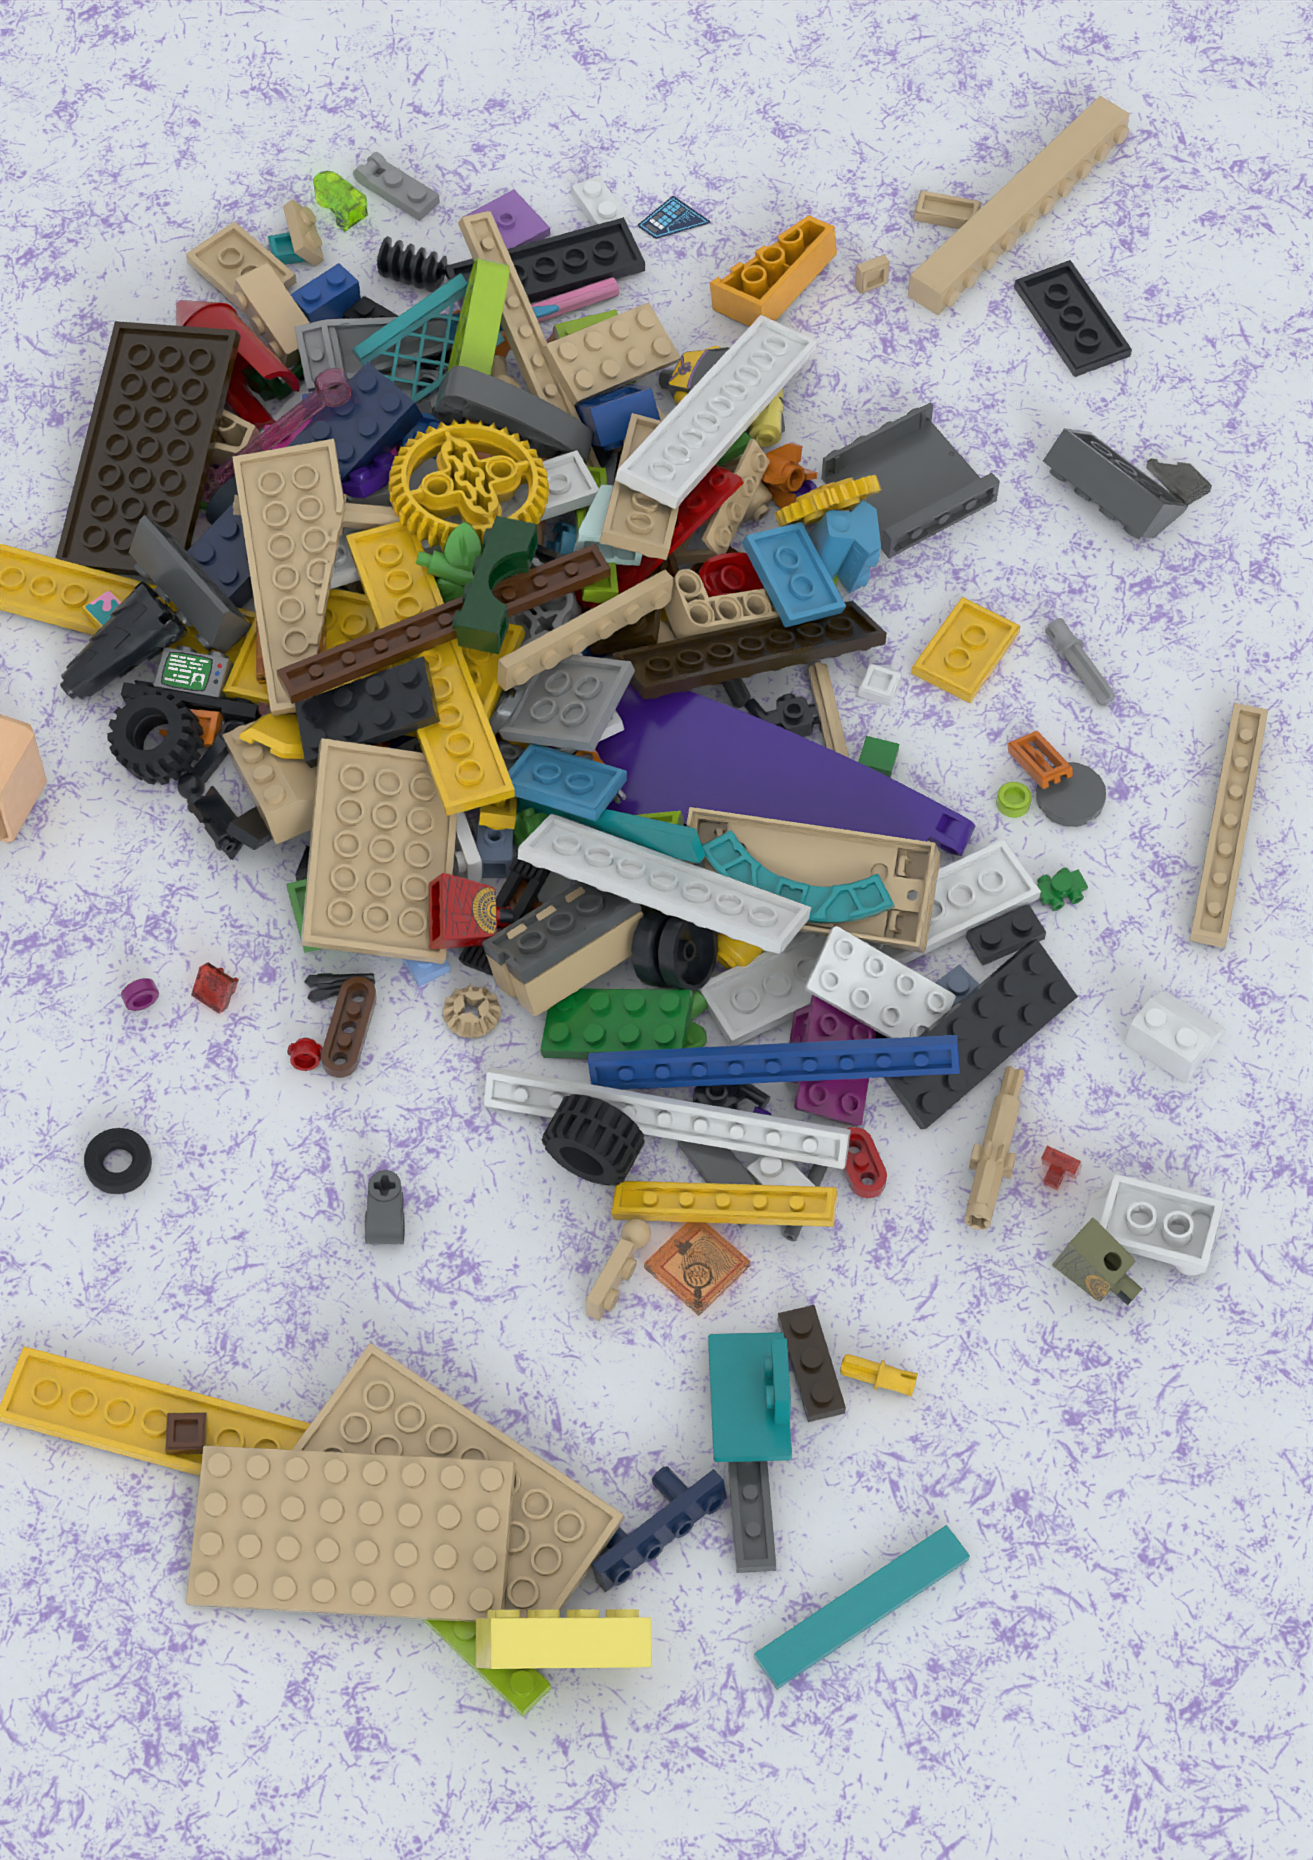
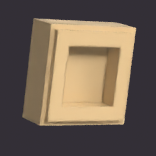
[855,254,890,294]

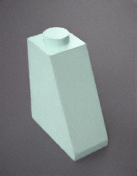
[573,485,642,566]

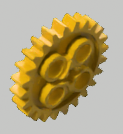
[774,475,881,527]

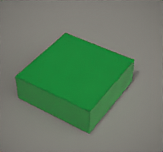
[858,736,900,778]

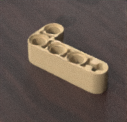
[664,569,779,639]

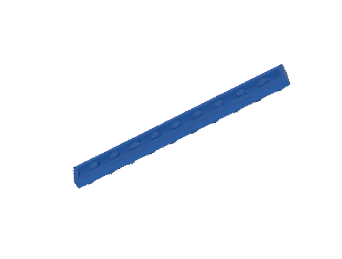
[587,1035,960,1090]

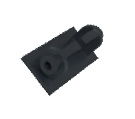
[187,786,244,860]

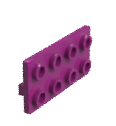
[789,994,876,1127]

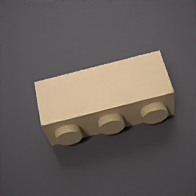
[232,262,310,368]

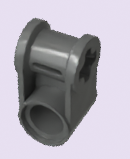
[365,1170,405,1244]

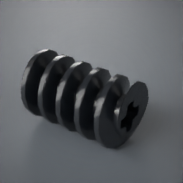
[377,236,447,293]

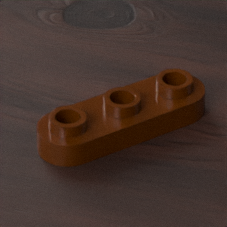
[321,977,377,1078]

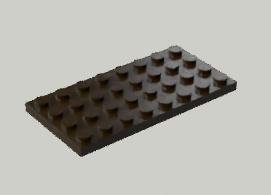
[56,321,241,576]

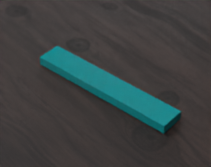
[519,798,706,864]
[754,1525,970,1690]

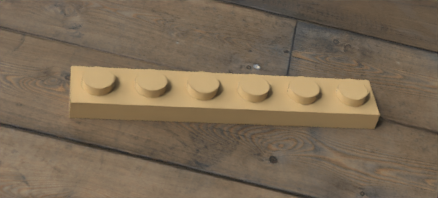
[497,570,674,691]

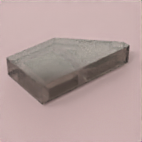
[1146,458,1212,506]

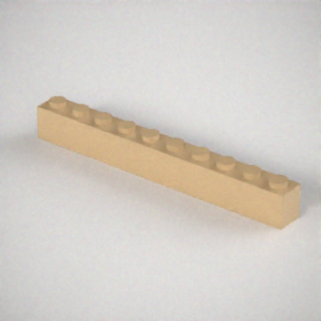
[908,96,1130,315]

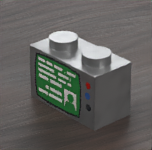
[154,646,234,700]

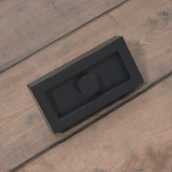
[966,905,1046,966]

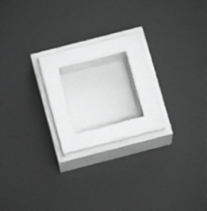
[858,663,902,706]

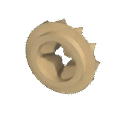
[443,983,501,1038]

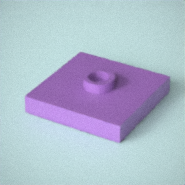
[463,189,550,249]

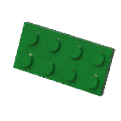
[540,988,694,1059]

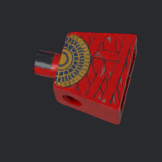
[428,873,513,949]

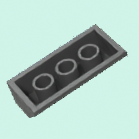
[1043,428,1188,539]
[129,515,252,654]

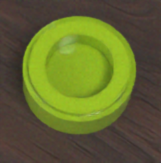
[996,782,1032,818]

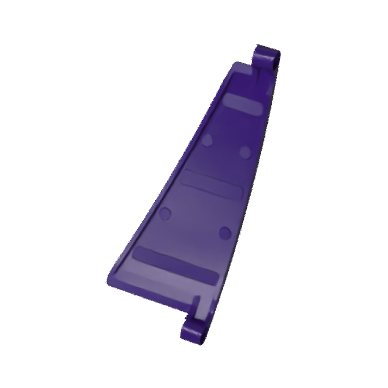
[572,684,976,856]

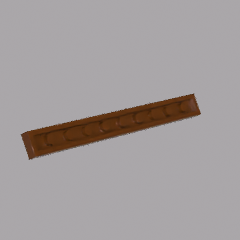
[276,544,611,704]

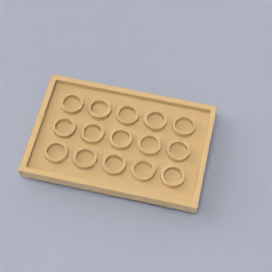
[301,738,457,964]

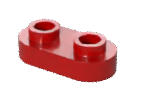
[843,1127,887,1198]

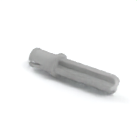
[1045,618,1116,706]

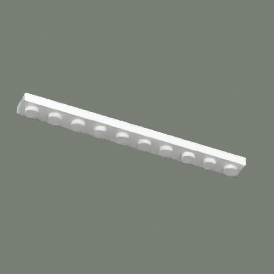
[484,1067,851,1169]

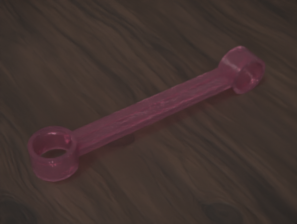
[202,368,352,504]

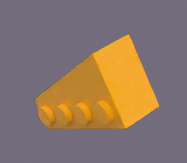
[709,215,837,327]

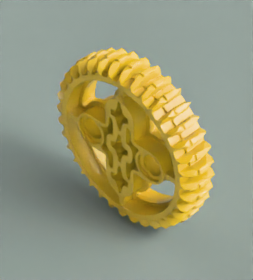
[388,418,549,553]

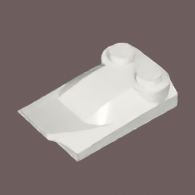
[1081,1173,1224,1276]

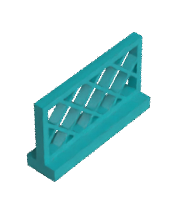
[352,273,505,403]

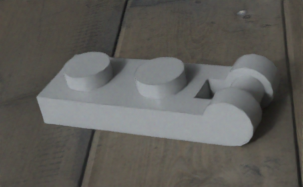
[353,152,440,221]

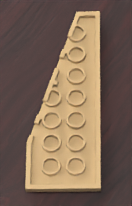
[232,439,345,716]

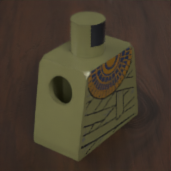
[1052,1217,1143,1306]

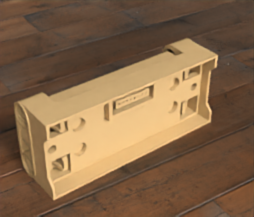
[682,807,941,953]

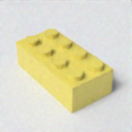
[476,1609,652,1669]

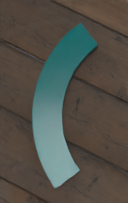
[702,830,895,924]

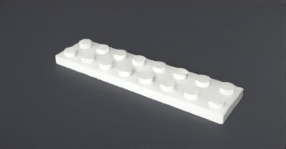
[518,813,811,955]

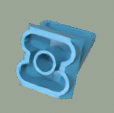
[808,500,881,594]

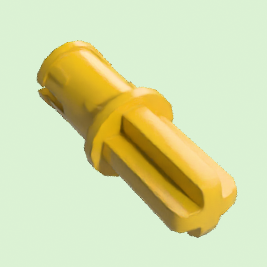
[840,1354,918,1397]

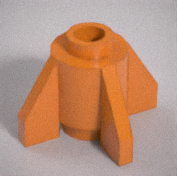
[761,443,818,508]

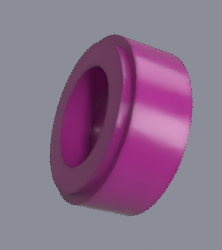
[121,978,159,1011]

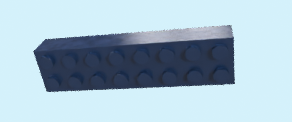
[187,362,423,608]

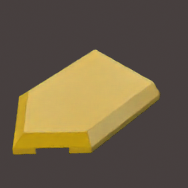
[239,713,304,759]

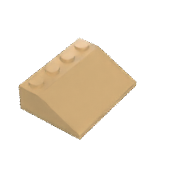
[222,721,317,845]

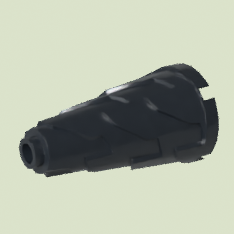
[60,581,188,700]

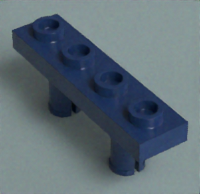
[592,1466,727,1592]

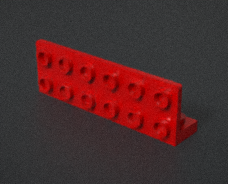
[575,464,744,615]

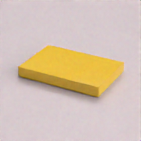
[911,597,1021,703]

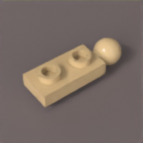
[586,1219,651,1322]

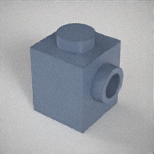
[477,824,514,878]

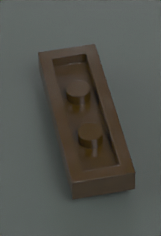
[777,1305,846,1422]

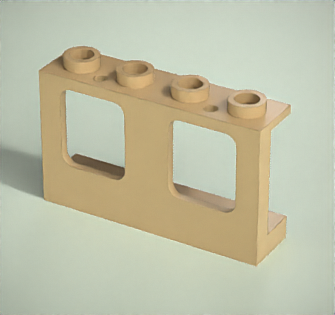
[674,439,770,564]

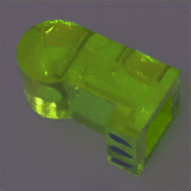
[313,171,368,232]

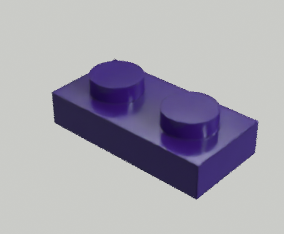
[342,452,398,499]

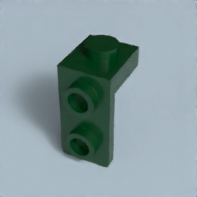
[241,361,305,402]

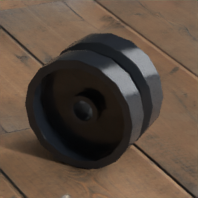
[631,909,718,991]

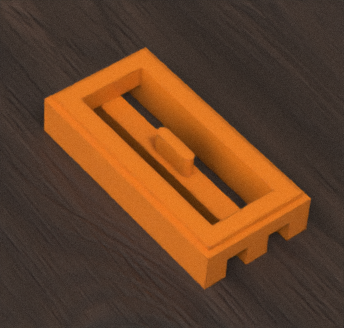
[1007,731,1073,789]

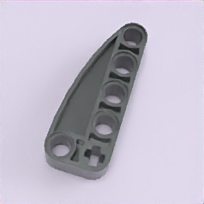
[433,366,594,465]

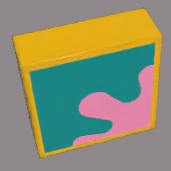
[82,589,122,629]

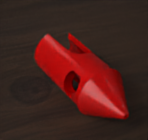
[176,300,300,428]

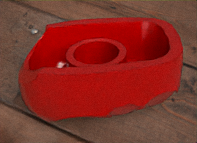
[697,552,765,597]

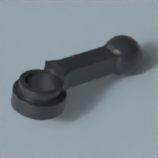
[177,719,249,799]

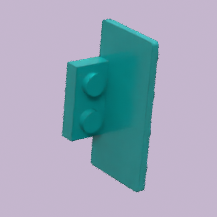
[708,1332,792,1462]

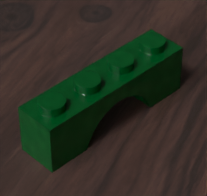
[452,516,538,654]

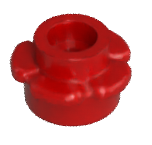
[287,1038,323,1071]

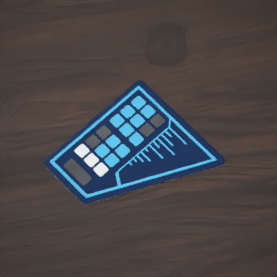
[637,196,711,239]

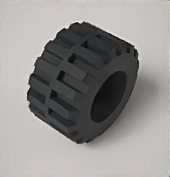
[107,689,204,785]
[542,1094,645,1186]

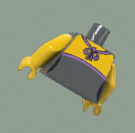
[659,346,730,406]

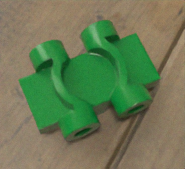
[1036,868,1088,911]

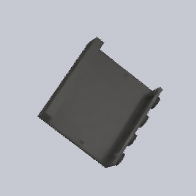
[821,402,1000,559]

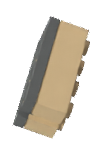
[482,881,643,1017]

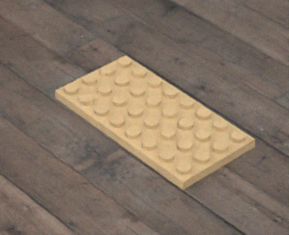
[292,1343,625,1618]
[186,1445,516,1622]

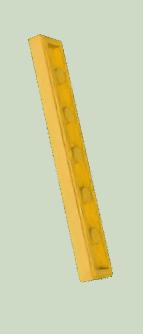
[611,1181,838,1227]

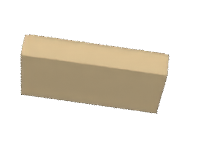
[913,190,982,229]

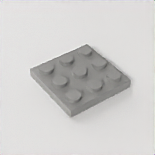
[499,655,635,752]

